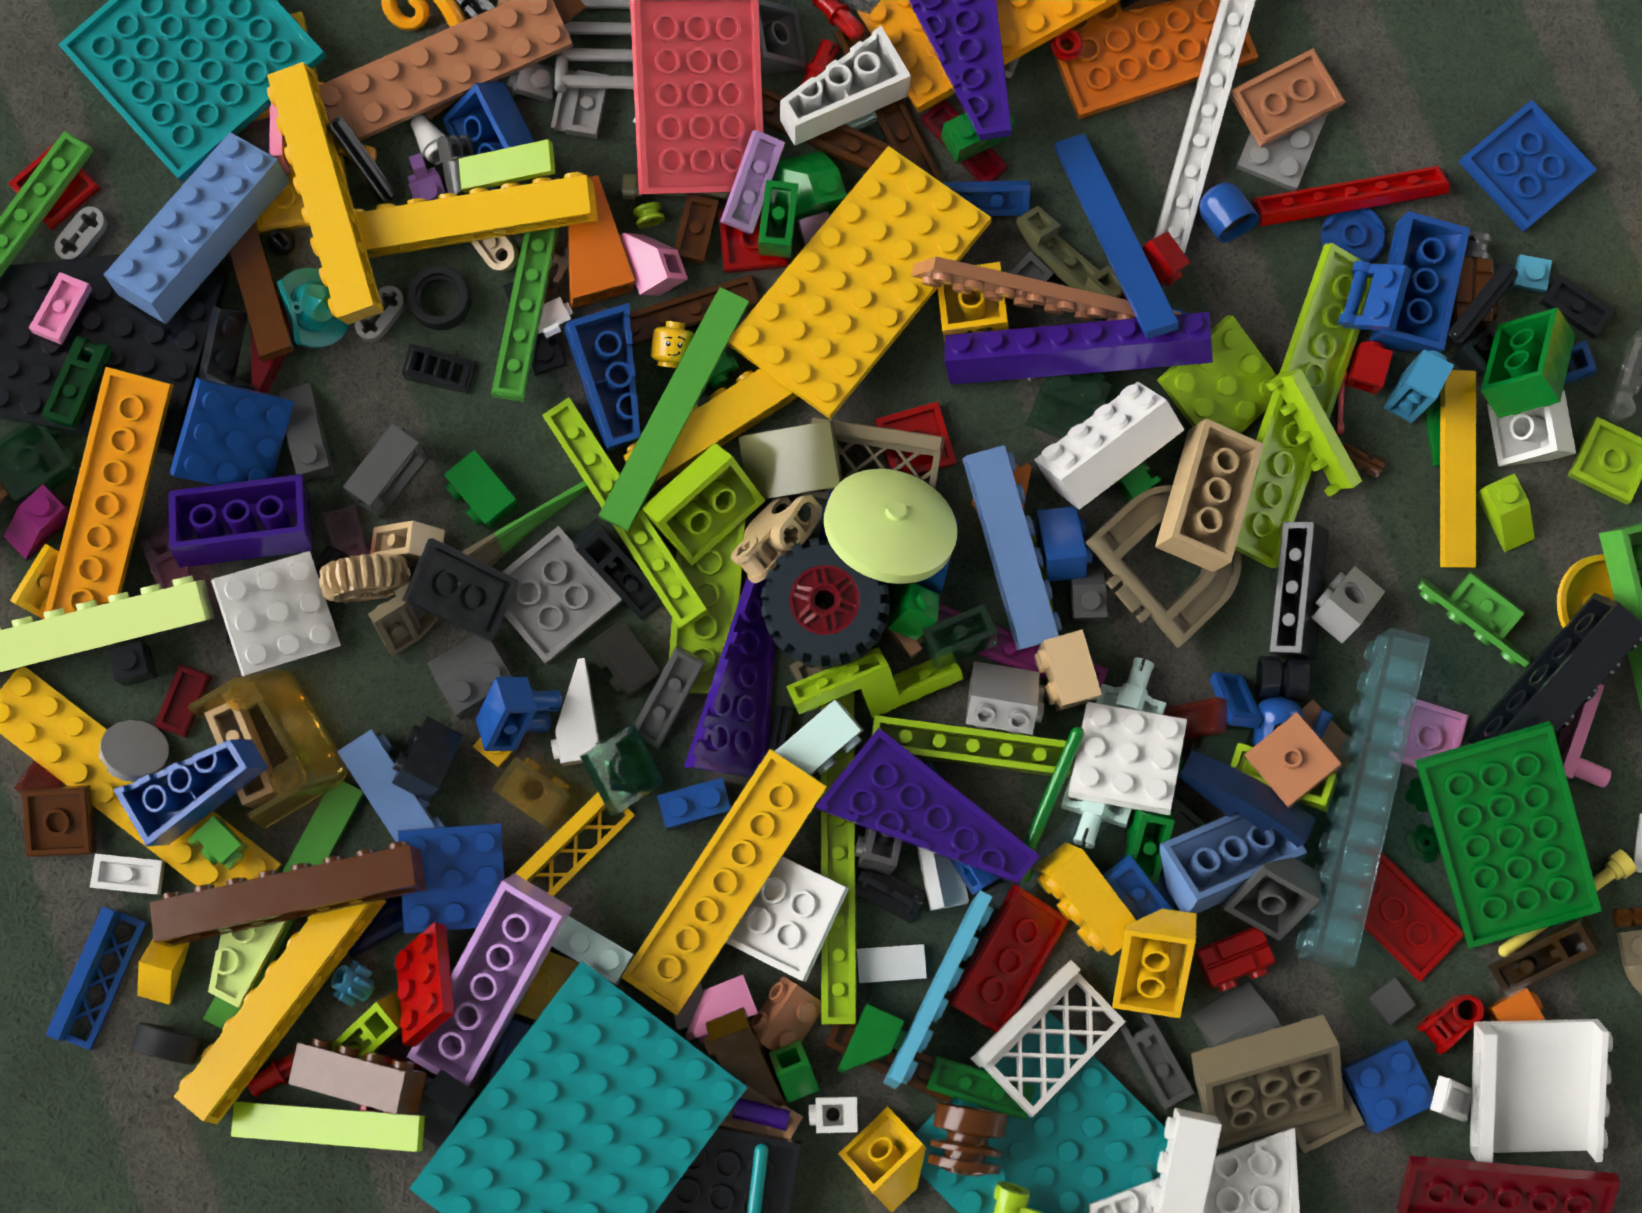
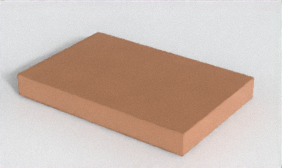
[1229,48,1346,148]

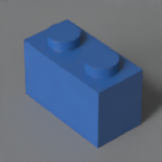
[1036,506,1092,582]
[657,778,731,831]

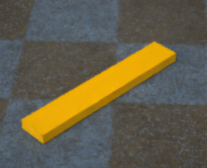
[1440,370,1476,568]

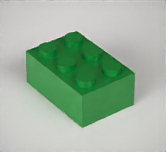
[1481,307,1575,418]

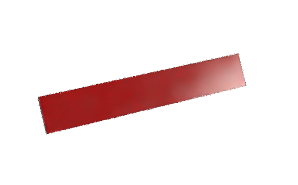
[1252,166,1450,226]

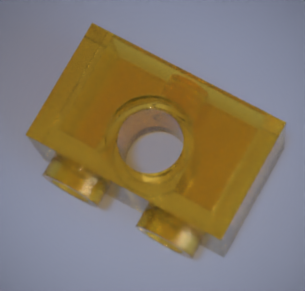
[492,756,573,830]

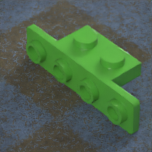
[1418,571,1530,668]

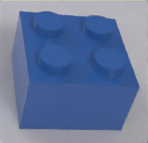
[1341,1040,1434,1133]

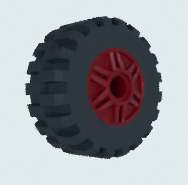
[761,538,890,669]

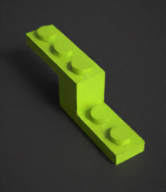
[786,647,964,718]

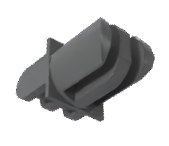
[435,134,474,195]

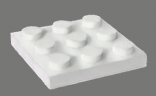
[211,551,341,677]
[1068,702,1187,815]
[726,856,849,982]

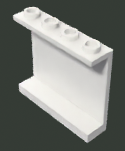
[1470,1019,1613,1163]

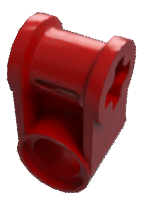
[1416,994,1484,1055]

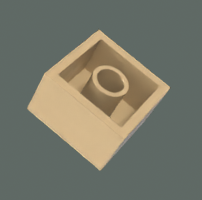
[1035,629,1102,711]

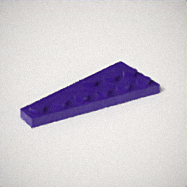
[684,577,775,778]

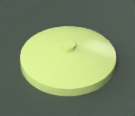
[824,469,957,584]

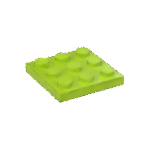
[1157,315,1277,434]

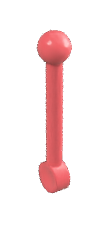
[1336,370,1348,435]

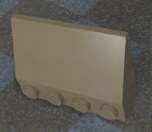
[1191,1014,1344,1149]

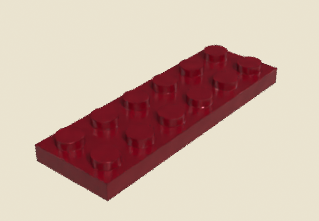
[1397,1156,1620,1213]

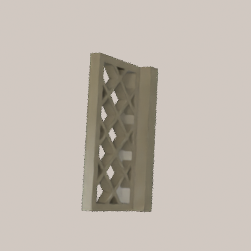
[802,417,945,499]

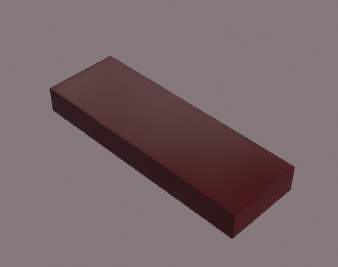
[920,99,1009,182]

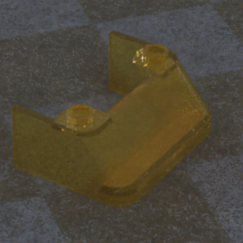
[188,669,347,829]

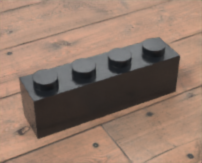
[1270,522,1329,660]

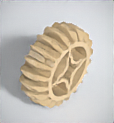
[319,553,411,603]

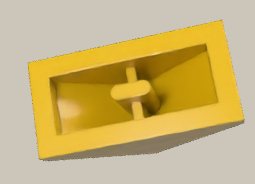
[137,939,190,1005]

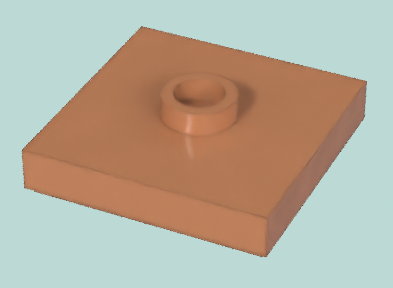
[1244,712,1342,808]

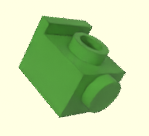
[188,816,248,870]

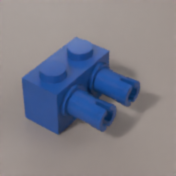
[475,676,562,751]

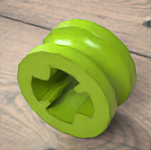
[633,202,665,229]

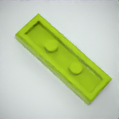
[459,139,555,193]

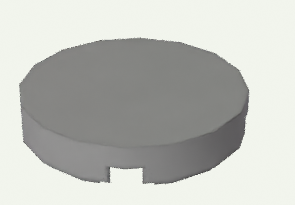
[99,720,169,782]

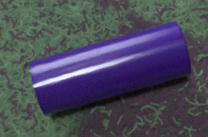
[732,1098,790,1131]

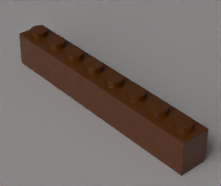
[150,841,427,947]

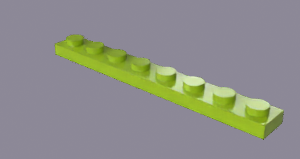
[542,397,709,630]

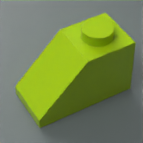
[1476,473,1535,552]

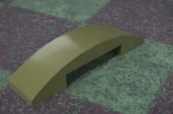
[1016,206,1124,298]

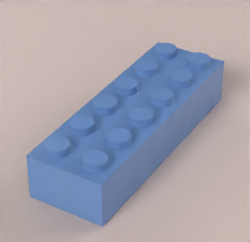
[104,132,290,324]

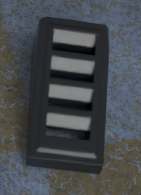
[402,344,476,394]

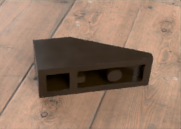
[1488,916,1602,996]
[704,1007,785,1107]

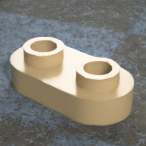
[471,236,519,272]

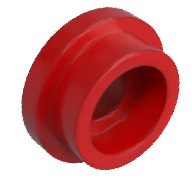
[1051,29,1083,61]

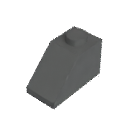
[1068,558,1107,624]

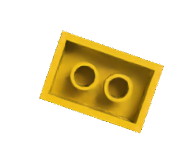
[1034,842,1136,956]

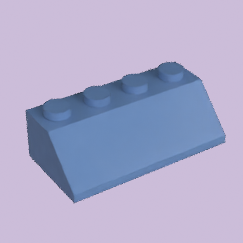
[1159,812,1307,913]

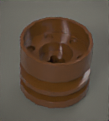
[927,1102,1008,1177]

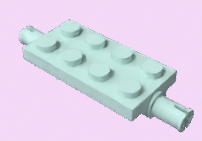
[1061,657,1166,849]

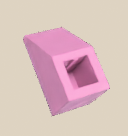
[620,233,688,296]
[685,975,758,1044]

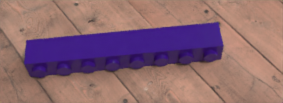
[945,312,1213,385]

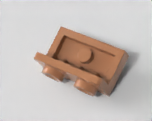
[750,976,821,1051]

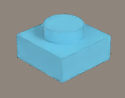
[1513,254,1552,294]

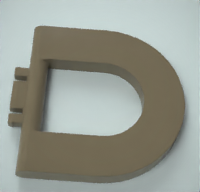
[1085,485,1241,648]

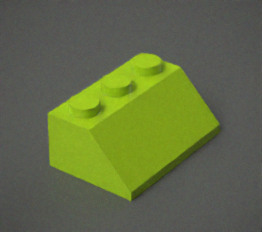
[641,443,765,566]

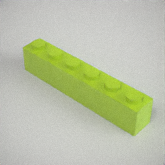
[871,715,1074,779]

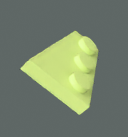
[208,920,289,1008]

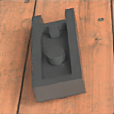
[1119,1013,1195,1109]

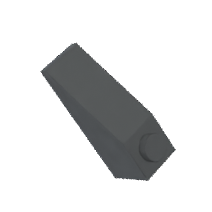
[279,383,336,483]

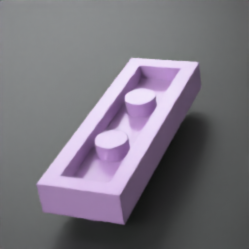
[720,130,785,234]

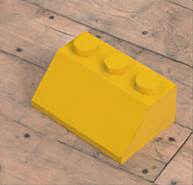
[1112,908,1197,1018]

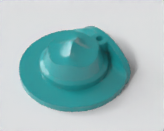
[277,268,350,348]

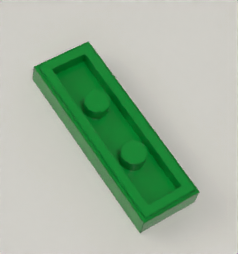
[926,1055,1035,1120]

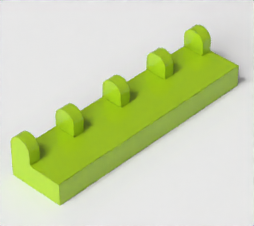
[1266,369,1362,496]

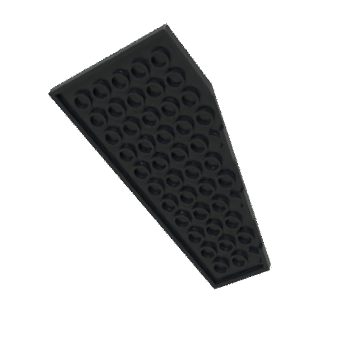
[0,254,229,455]

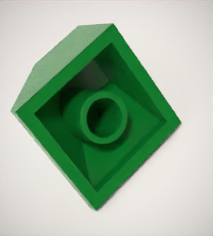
[772,151,847,222]

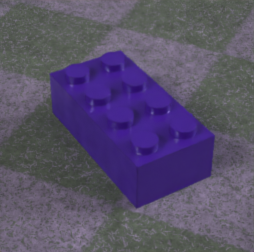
[169,474,313,568]

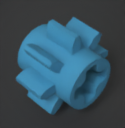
[331,961,374,1006]

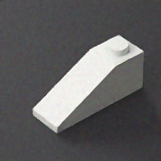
[551,658,603,767]

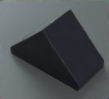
[1451,327,1495,380]

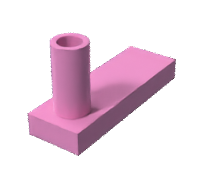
[1557,684,1611,788]

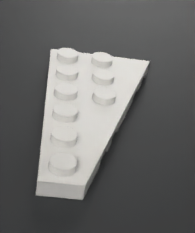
[1089,1127,1300,1213]

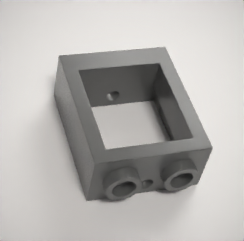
[343,423,428,519]

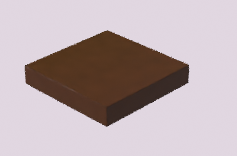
[21,785,96,857]

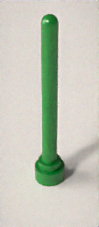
[1021,726,1084,882]

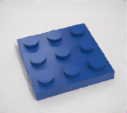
[1459,100,1597,232]
[170,377,294,485]
[398,823,505,933]

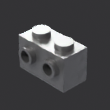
[854,828,902,876]

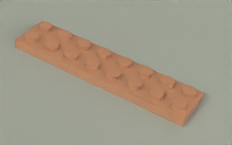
[319,0,574,150]
[912,256,1181,321]

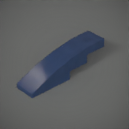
[1178,751,1316,847]

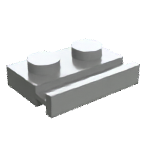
[551,70,608,139]

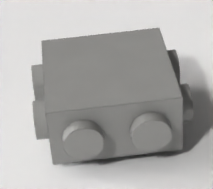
[966,661,1045,735]

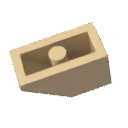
[370,520,445,564]

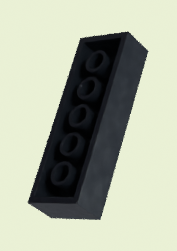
[1461,593,1642,746]

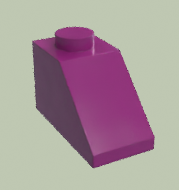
[4,484,70,560]

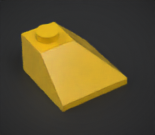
[838,1106,926,1213]

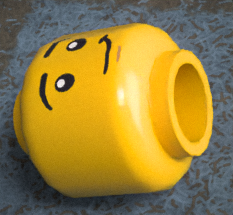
[650,321,694,368]

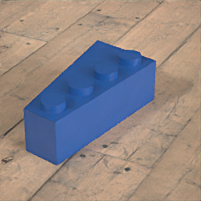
[564,303,640,453]
[113,739,269,846]

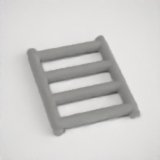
[554,0,634,93]

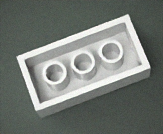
[1034,382,1184,510]

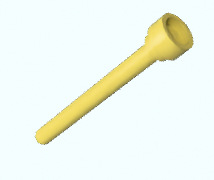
[1498,849,1637,957]

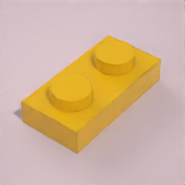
[10,544,59,619]

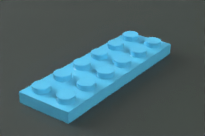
[883,890,994,1089]

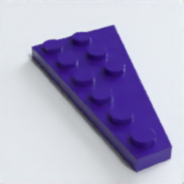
[908,0,1012,141]
[815,728,1040,884]

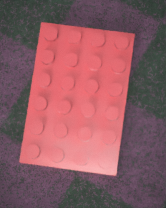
[630,0,763,195]

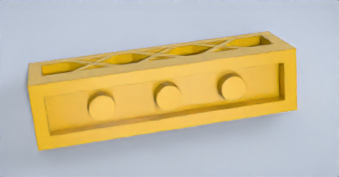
[515,785,635,897]

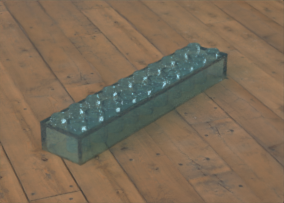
[1296,627,1430,970]

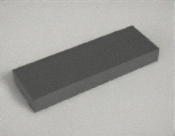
[630,645,706,749]

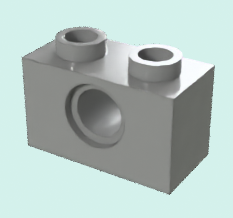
[1311,566,1385,643]

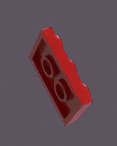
[395,922,455,1047]

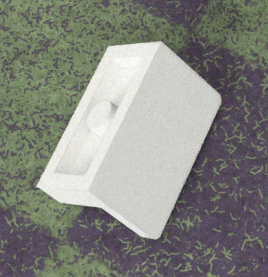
[916,846,969,911]

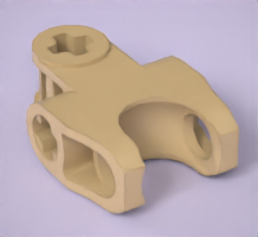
[731,495,823,584]

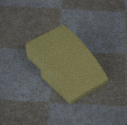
[738,421,843,499]

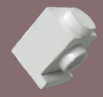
[809,1096,858,1133]

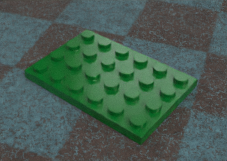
[1415,721,1602,949]

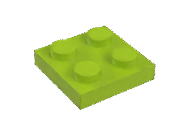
[1567,417,1642,505]

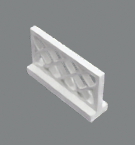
[970,960,1126,1117]

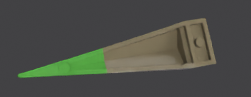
[368,481,589,657]

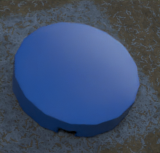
[1320,208,1385,263]

